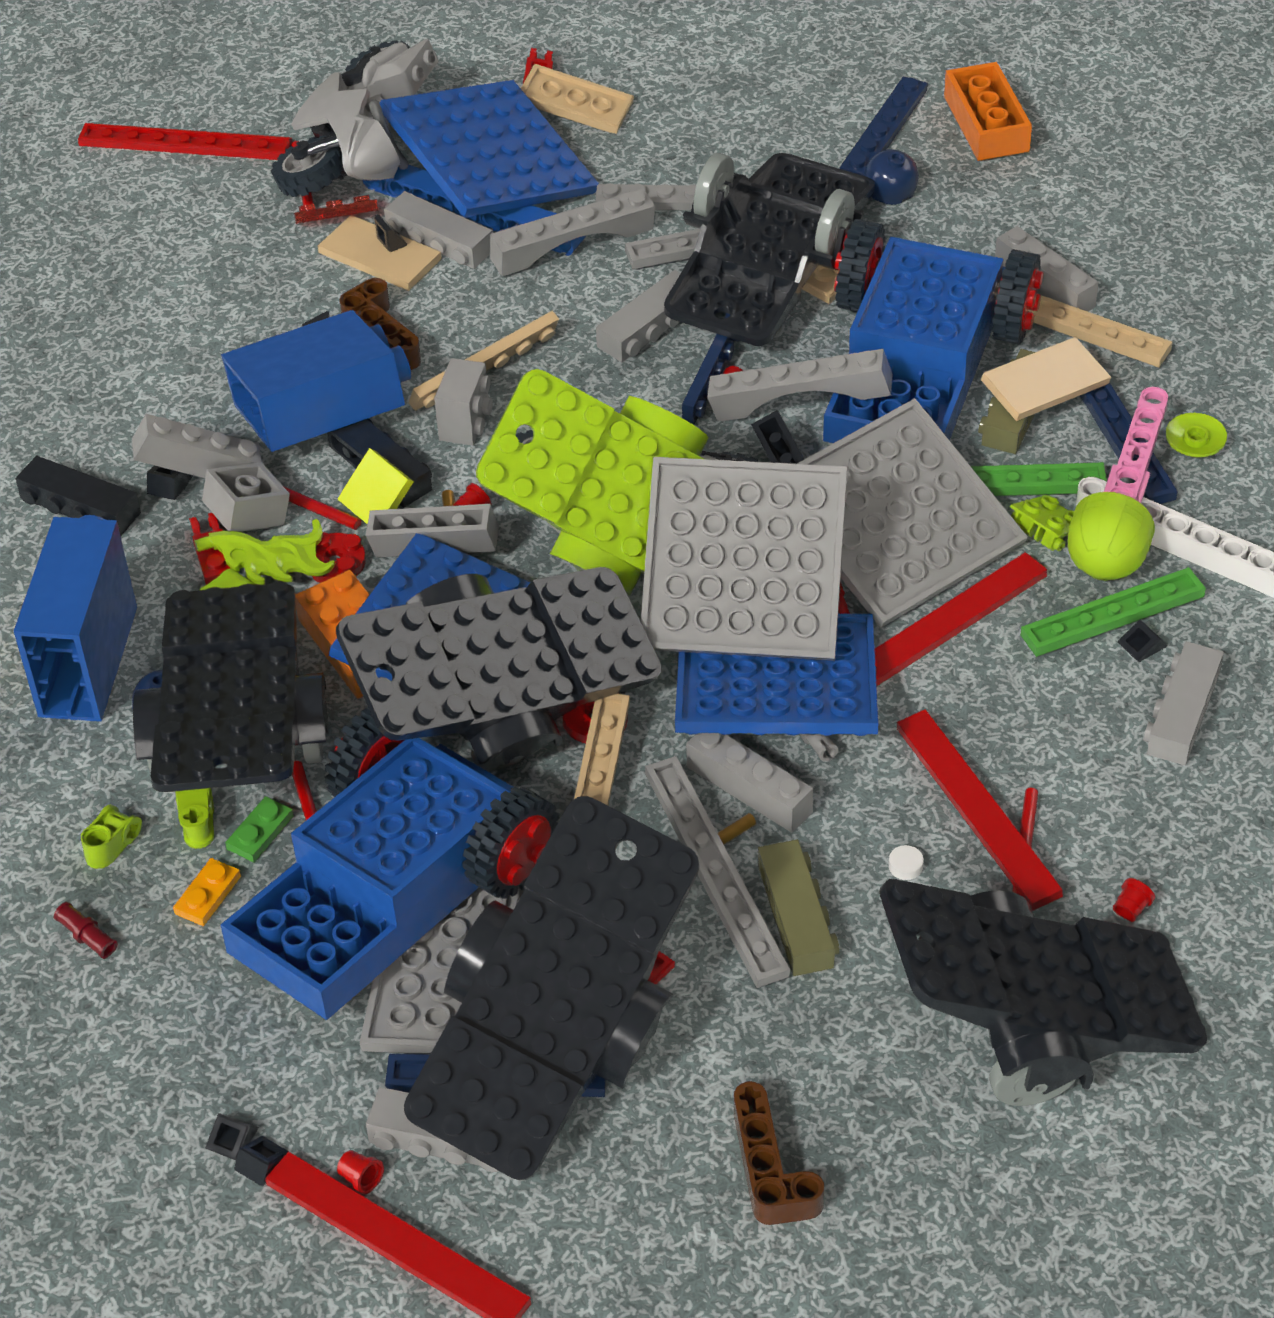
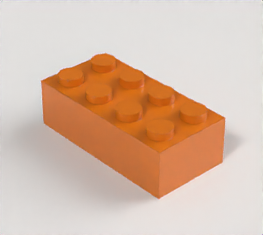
[944,62,1032,161]
[295,570,369,699]

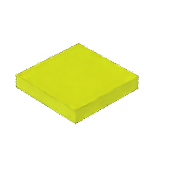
[337,448,414,524]

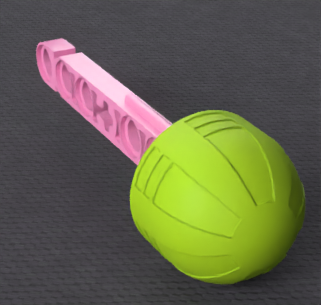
[1068,387,1168,581]

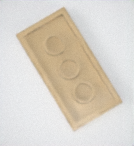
[521,64,634,134]
[318,215,442,291]
[981,337,1111,421]

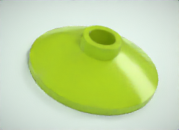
[1165,413,1227,457]

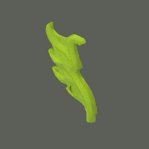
[194,519,335,585]

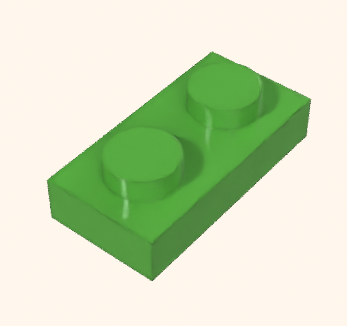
[225,796,294,862]

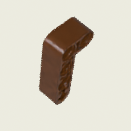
[339,278,421,370]
[734,1081,824,1225]

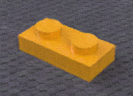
[173,858,241,926]

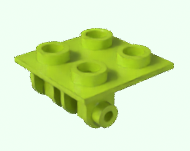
[1010,495,1074,552]

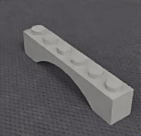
[490,188,655,277]
[707,349,893,421]

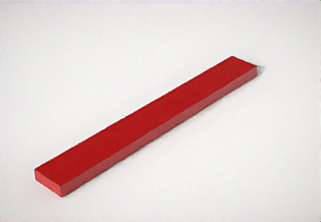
[78,123,292,160]
[875,552,1047,686]
[896,709,1063,911]
[265,1151,531,1318]

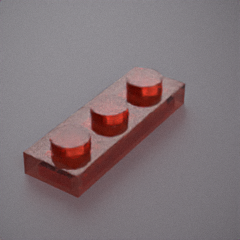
[293,195,378,224]

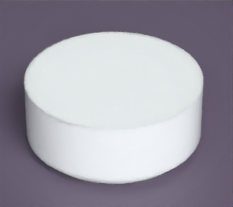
[889,845,924,880]

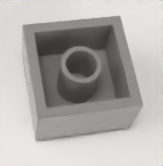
[434,358,493,446]
[202,462,290,532]

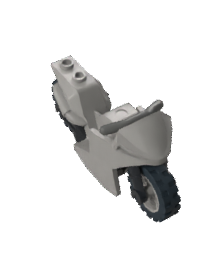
[271,39,439,197]

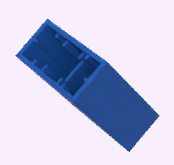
[221,310,411,452]
[14,515,137,722]

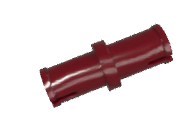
[54,902,118,959]

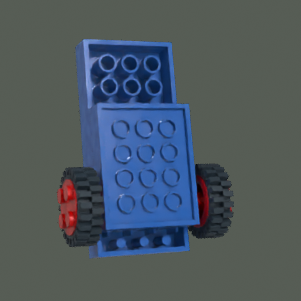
[823,219,1044,443]
[220,708,560,1020]

